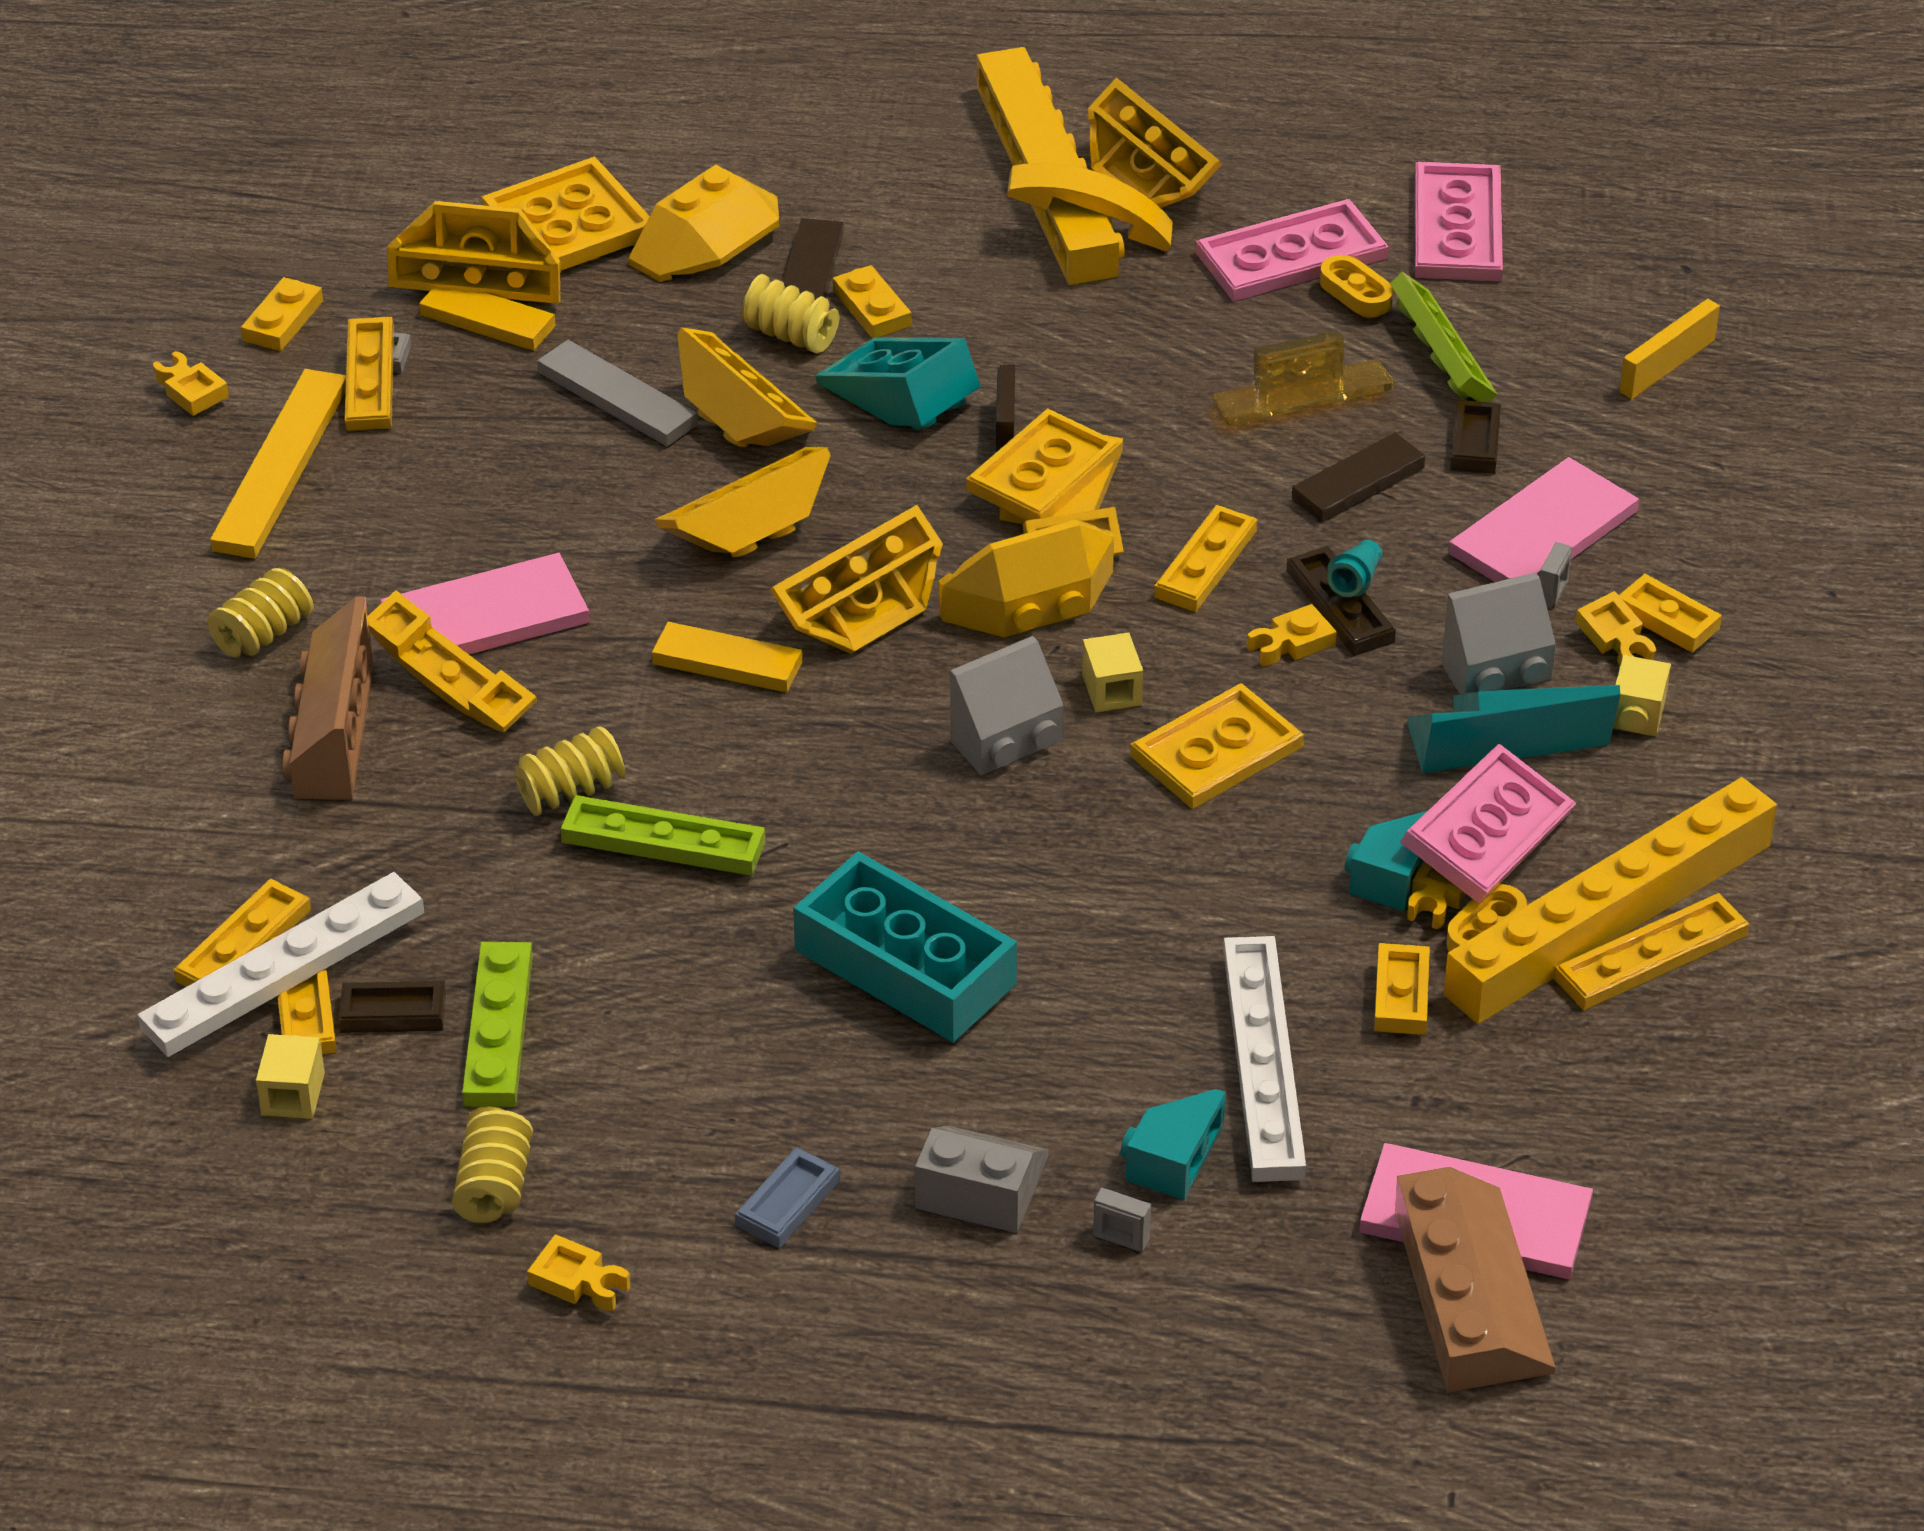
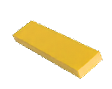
[1554,893,1749,1011]

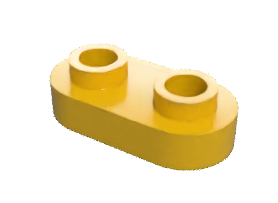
[1320,255,1393,318]
[1446,884,1527,952]

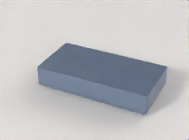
[735,1147,840,1249]

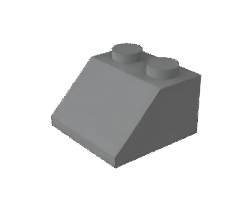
[1441,572,1556,694]
[950,636,1064,775]
[915,1126,1049,1233]

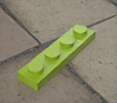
[1390,272,1498,403]
[561,795,766,876]
[462,942,533,1107]

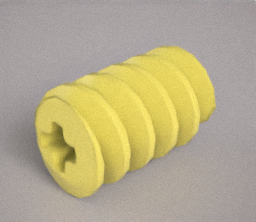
[741,274,840,354]
[207,567,314,658]
[515,726,625,816]
[452,1106,533,1224]

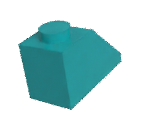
[1344,811,1427,911]
[1120,1089,1226,1200]

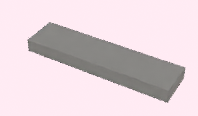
[537,340,698,447]

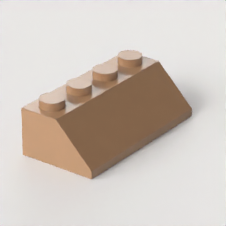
[283,596,374,800]
[1395,1167,1555,1393]

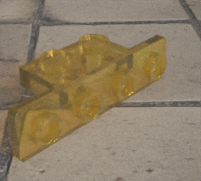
[1213,331,1393,425]

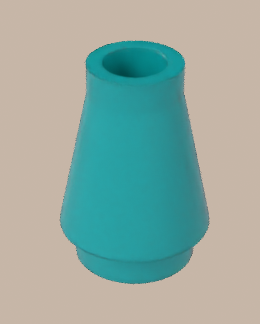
[1327,540,1383,597]

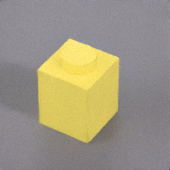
[1082,633,1143,713]
[1613,655,1671,737]
[256,1034,325,1119]

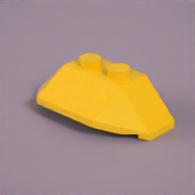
[1088,77,1222,208]
[628,164,779,282]
[387,201,561,304]
[677,327,817,447]
[654,447,831,557]
[770,505,943,654]
[938,519,1114,638]

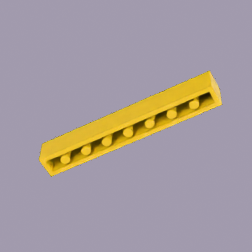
[977,47,1125,285]
[1443,777,1777,1024]

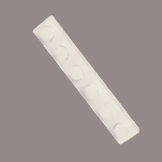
[137,872,424,1057]
[1223,936,1306,1182]

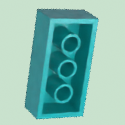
[793,851,1017,1043]

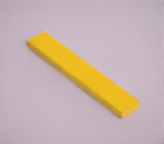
[210,369,346,559]

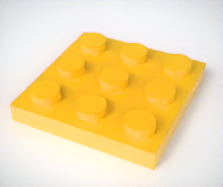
[481,156,650,272]

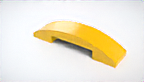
[1007,163,1173,252]
[368,590,537,732]

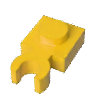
[153,351,229,416]
[1574,591,1656,666]
[1247,604,1337,666]
[1407,861,1467,929]
[527,1234,631,1311]

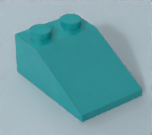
[815,337,981,430]

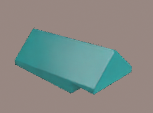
[1407,685,1620,773]

